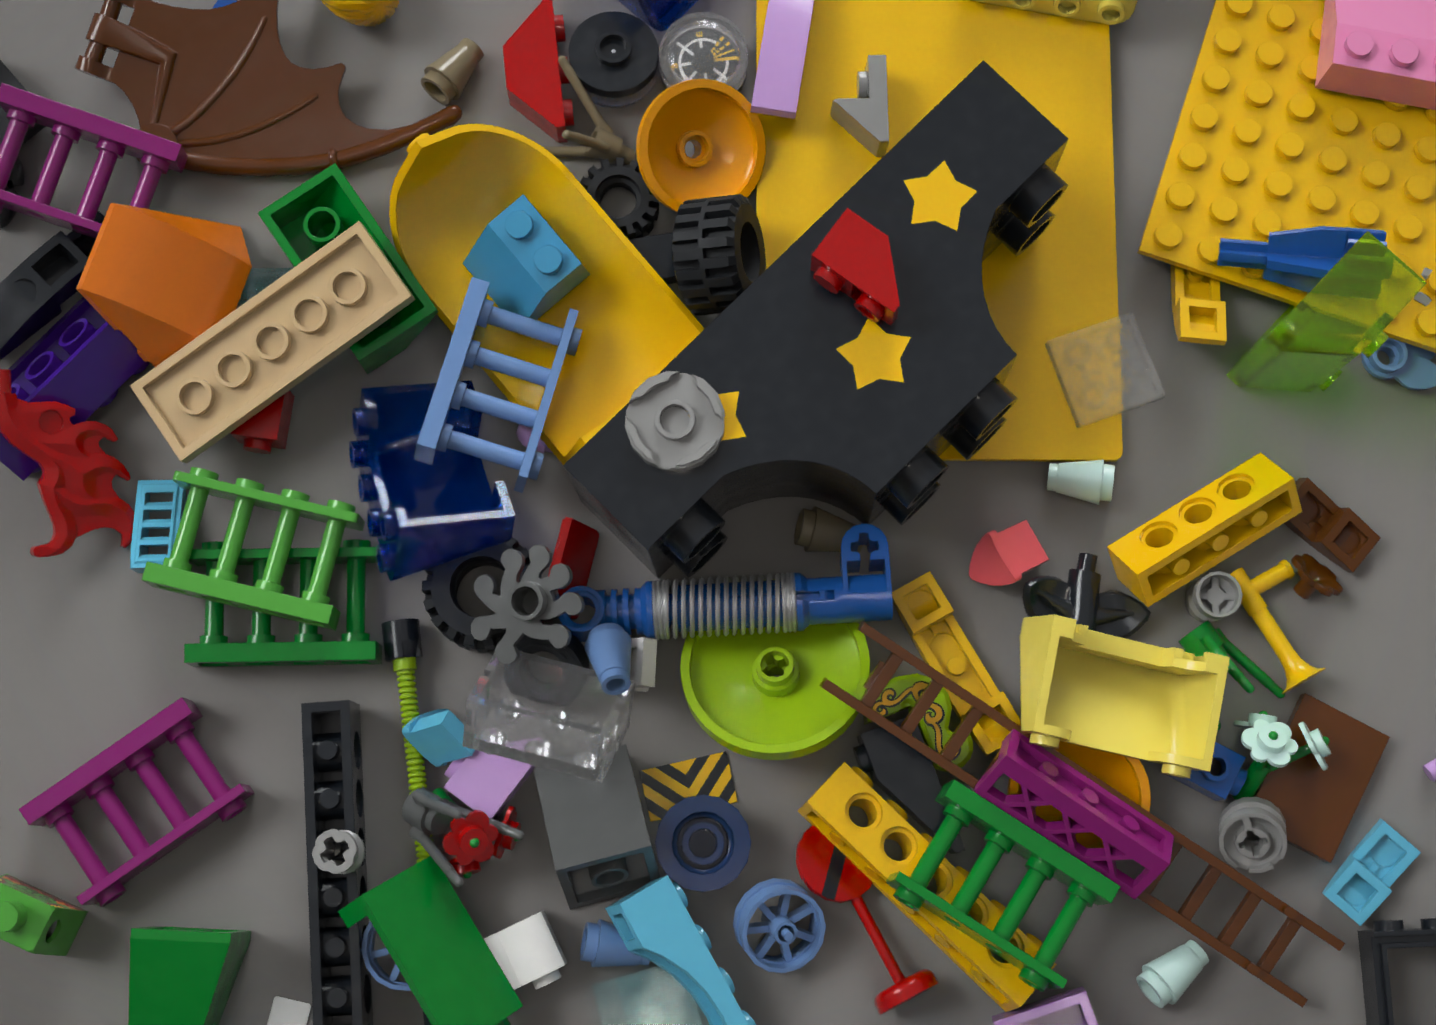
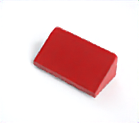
[548,517,599,620]

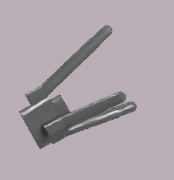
[402,788,525,887]

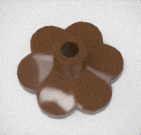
[1291,554,1343,599]

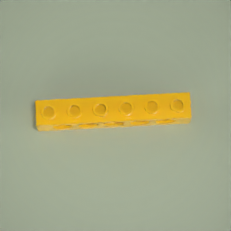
[798,762,1057,1012]

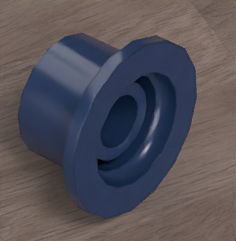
[655,794,751,892]

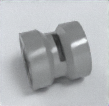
[1185,571,1243,623]

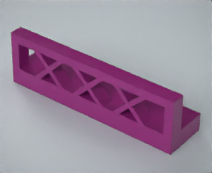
[974,728,1174,900]

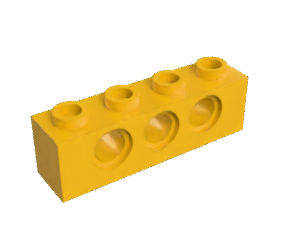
[1107,452,1302,607]

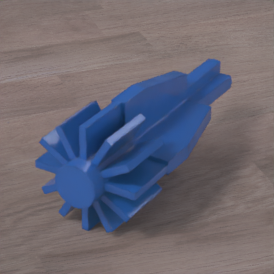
[1217,226,1393,300]

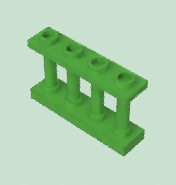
[142,467,365,631]

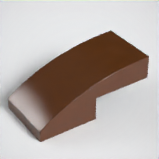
[1284,477,1381,573]

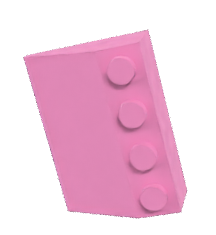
[1315,0,1436,110]

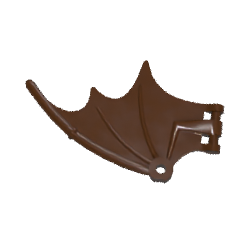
[75,0,463,177]

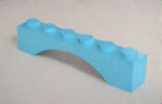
[605,875,756,1025]

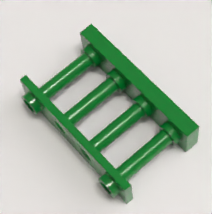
[184,539,383,667]
[886,779,1121,992]

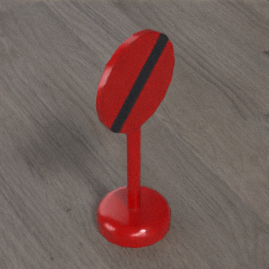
[796,825,939,1015]

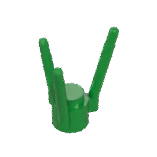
[1178,620,1285,730]

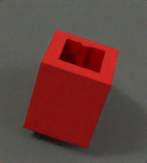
[811,208,900,326]

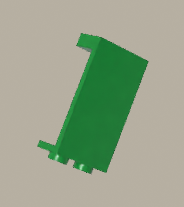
[338,856,523,1025]

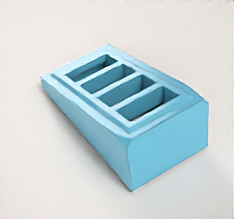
[130,480,186,573]

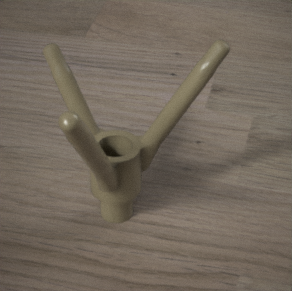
[542,56,636,165]

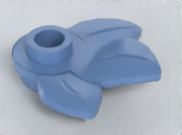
[1361,333,1436,391]

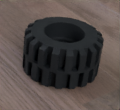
[672,194,766,315]
[422,529,531,653]

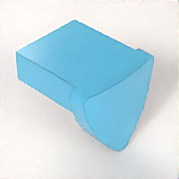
[402,709,480,767]

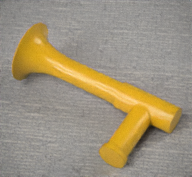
[1230,559,1326,694]

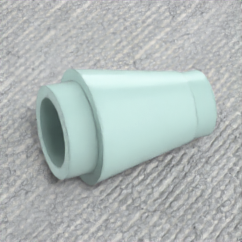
[1047,459,1115,505]
[1136,940,1209,1008]

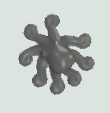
[471,544,585,664]

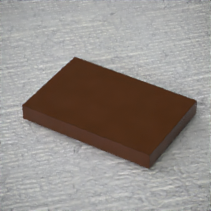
[1253,693,1390,863]

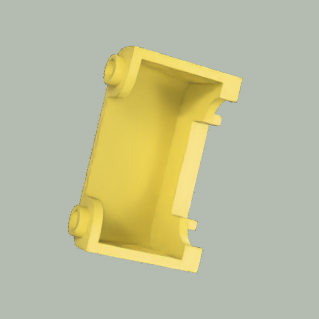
[1019,614,1230,779]

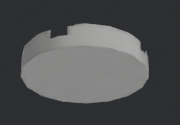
[625,371,725,472]

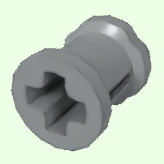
[312,829,365,874]

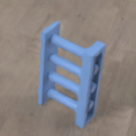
[414,277,583,493]

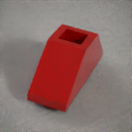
[503,0,575,143]

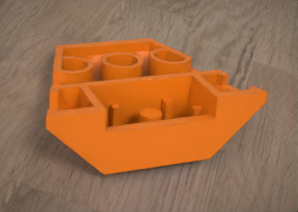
[76,203,252,367]

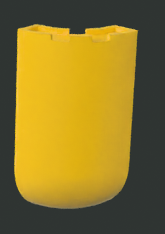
[389,124,705,465]

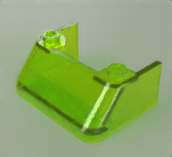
[1226,231,1426,392]

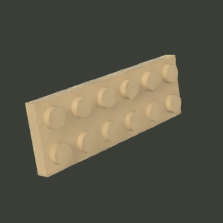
[130,221,416,464]

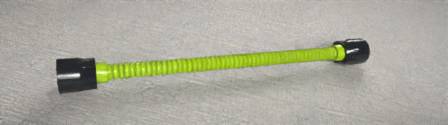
[381,619,434,1025]

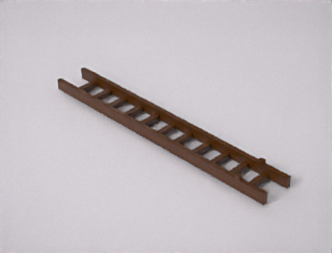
[820,621,1345,1008]

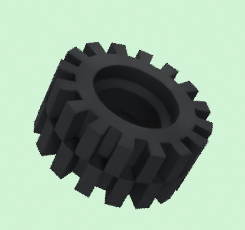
[580,157,659,239]

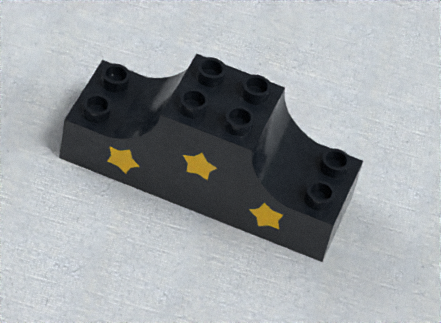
[563,60,1068,579]

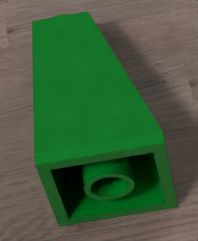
[128,926,251,1025]

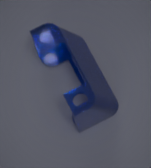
[349,380,516,581]

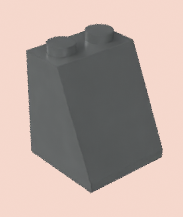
[533,744,660,910]

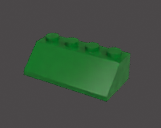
[258,163,438,374]

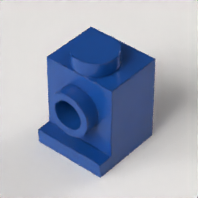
[1167,742,1248,801]

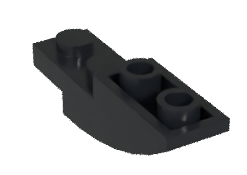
[0,211,105,360]

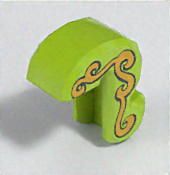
[863,673,973,772]

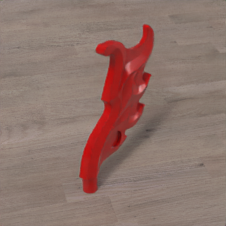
[0,369,135,558]

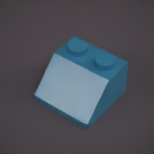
[462,194,590,320]

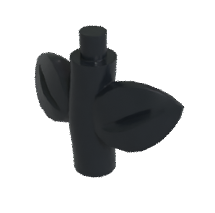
[1022,553,1151,638]

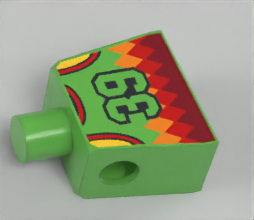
[0,874,88,956]

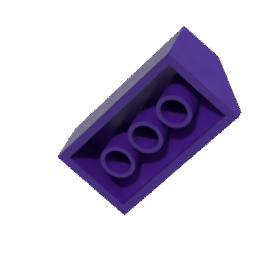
[0,297,150,481]

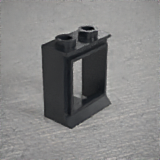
[1358,918,1436,1025]

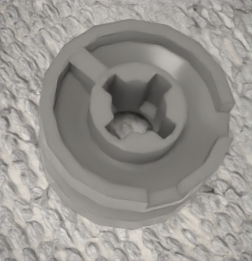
[1219,797,1287,873]

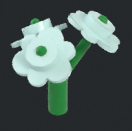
[1232,711,1332,800]

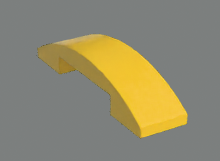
[1171,265,1227,346]
[892,571,1021,757]

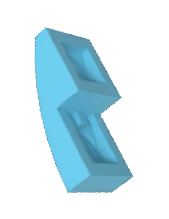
[1322,818,1421,926]

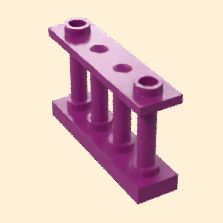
[0,83,188,239]
[19,697,254,907]

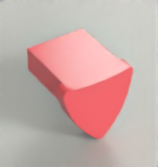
[969,520,1049,586]

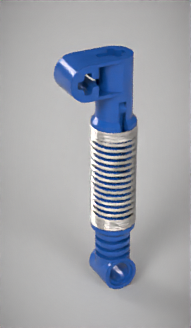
[559,523,893,642]

